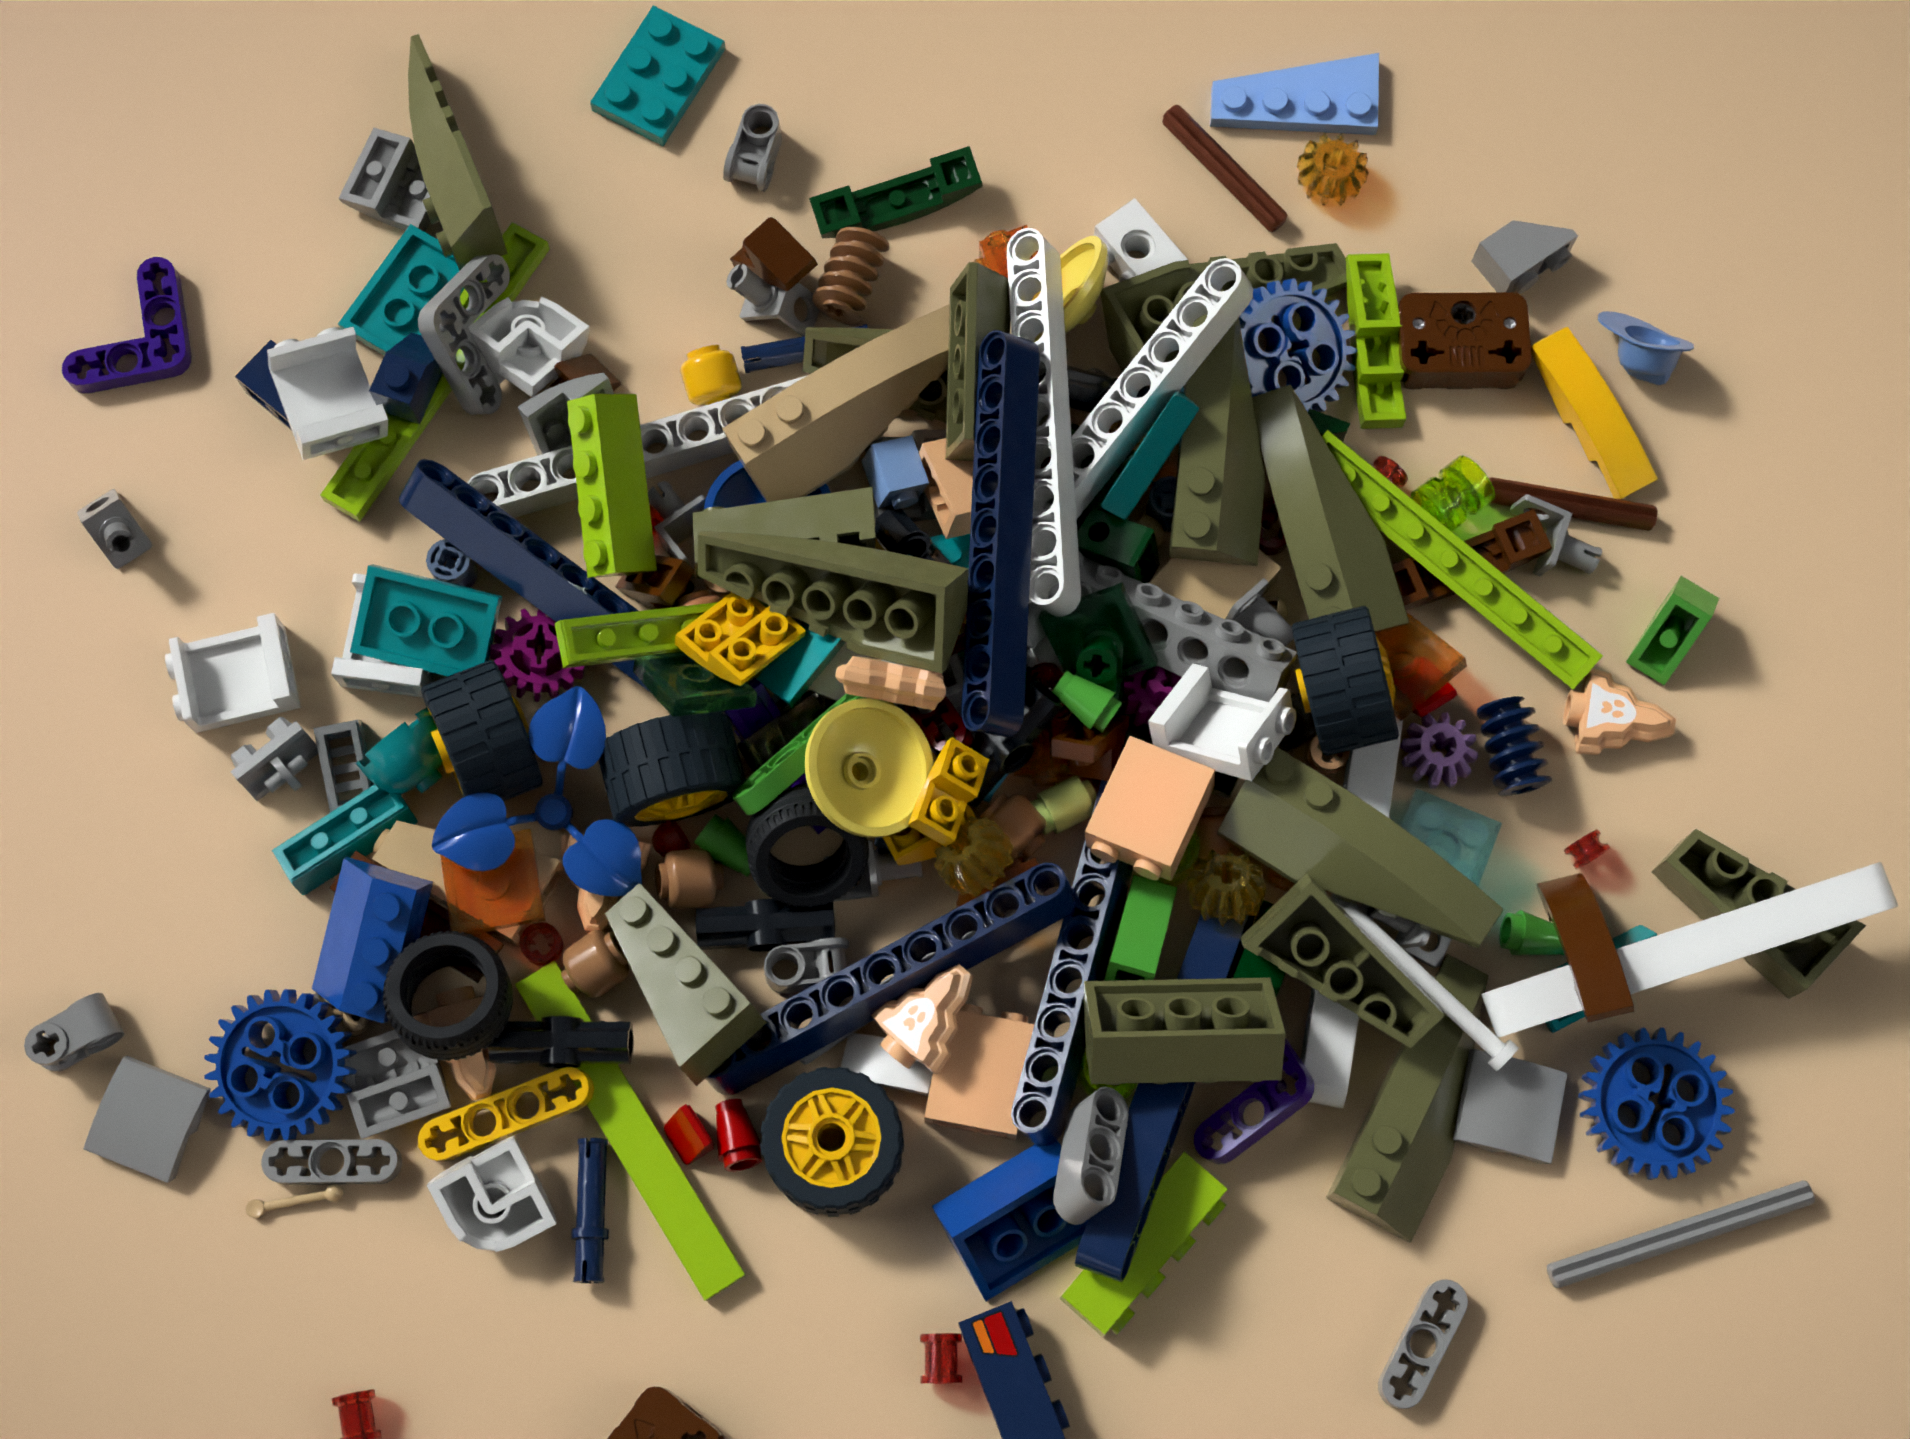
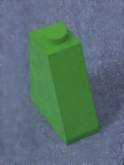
[1104,875,1178,981]

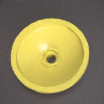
[1031,236,1108,342]
[805,698,934,838]

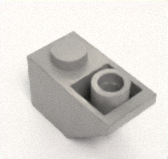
[1471,220,1578,294]

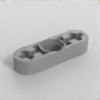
[261,1139,402,1185]
[1378,1279,1468,1409]

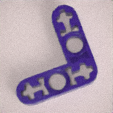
[62,257,192,393]
[1194,1038,1314,1164]

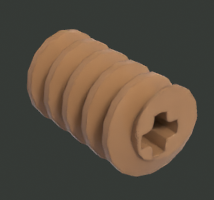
[812,227,889,325]

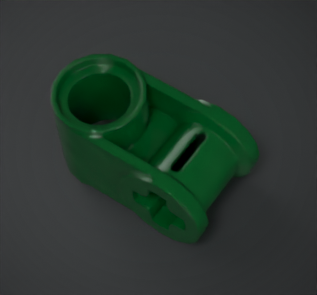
[1076,627,1124,718]

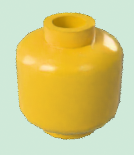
[680,345,742,405]

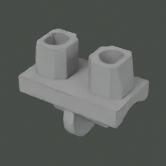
[231,717,318,801]

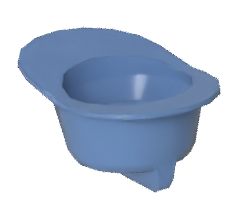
[1598,311,1694,385]

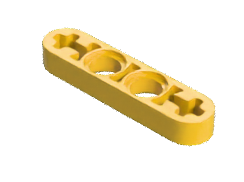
[418,1067,594,1162]

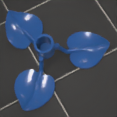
[432,686,642,897]

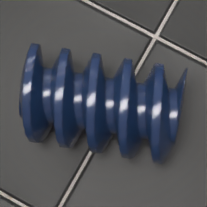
[1476,696,1552,796]

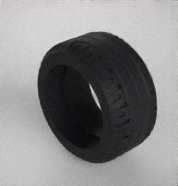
[745,784,869,908]
[383,931,513,1061]

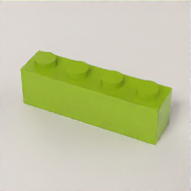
[567,394,657,578]
[1059,1151,1228,1337]

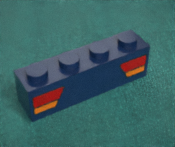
[958,1301,1070,1439]

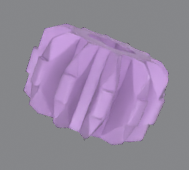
[1400,712,1478,789]

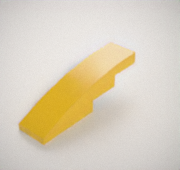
[1531,326,1658,499]

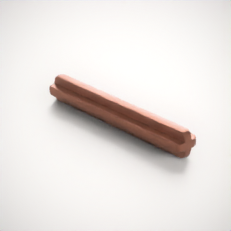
[1162,104,1288,232]
[1484,477,1658,531]

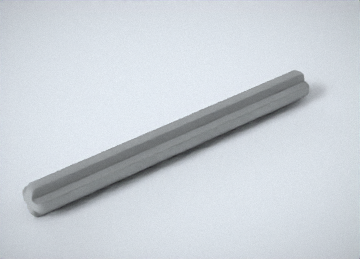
[1547,1180,1815,1288]

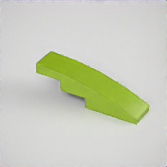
[1346,253,1406,429]

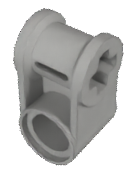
[723,104,782,192]
[764,938,849,994]
[24,993,124,1072]

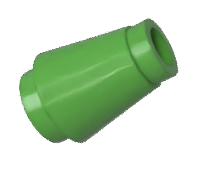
[1052,671,1122,733]
[694,814,751,877]
[1499,910,1565,956]

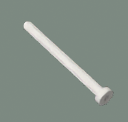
[1341,902,1519,1071]

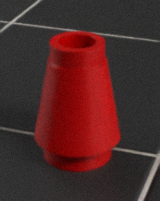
[715,1098,762,1172]

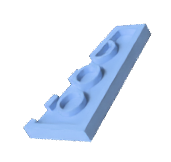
[1210,53,1379,135]

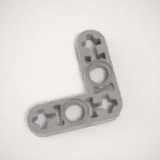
[418,254,510,415]

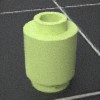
[1030,775,1097,835]

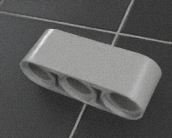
[1053,1087,1129,1225]

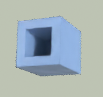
[861,435,929,509]

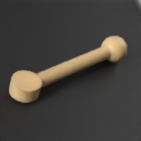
[246,1184,344,1218]

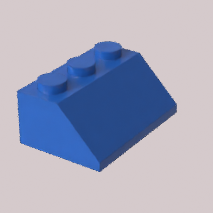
[312,857,433,1023]
[932,1140,1088,1301]

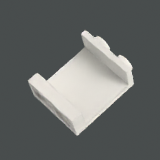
[267,327,388,460]

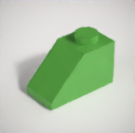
[1626,576,1720,685]

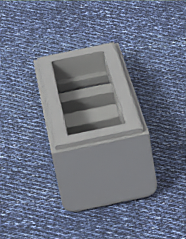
[313,720,373,813]

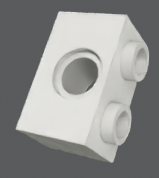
[1094,198,1188,282]

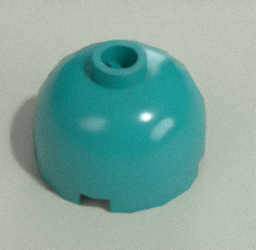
[356,708,443,794]

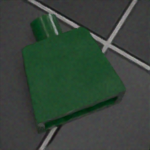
[1077,509,1160,583]

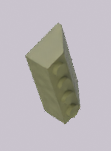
[945,262,1011,461]
[1084,978,1286,1085]

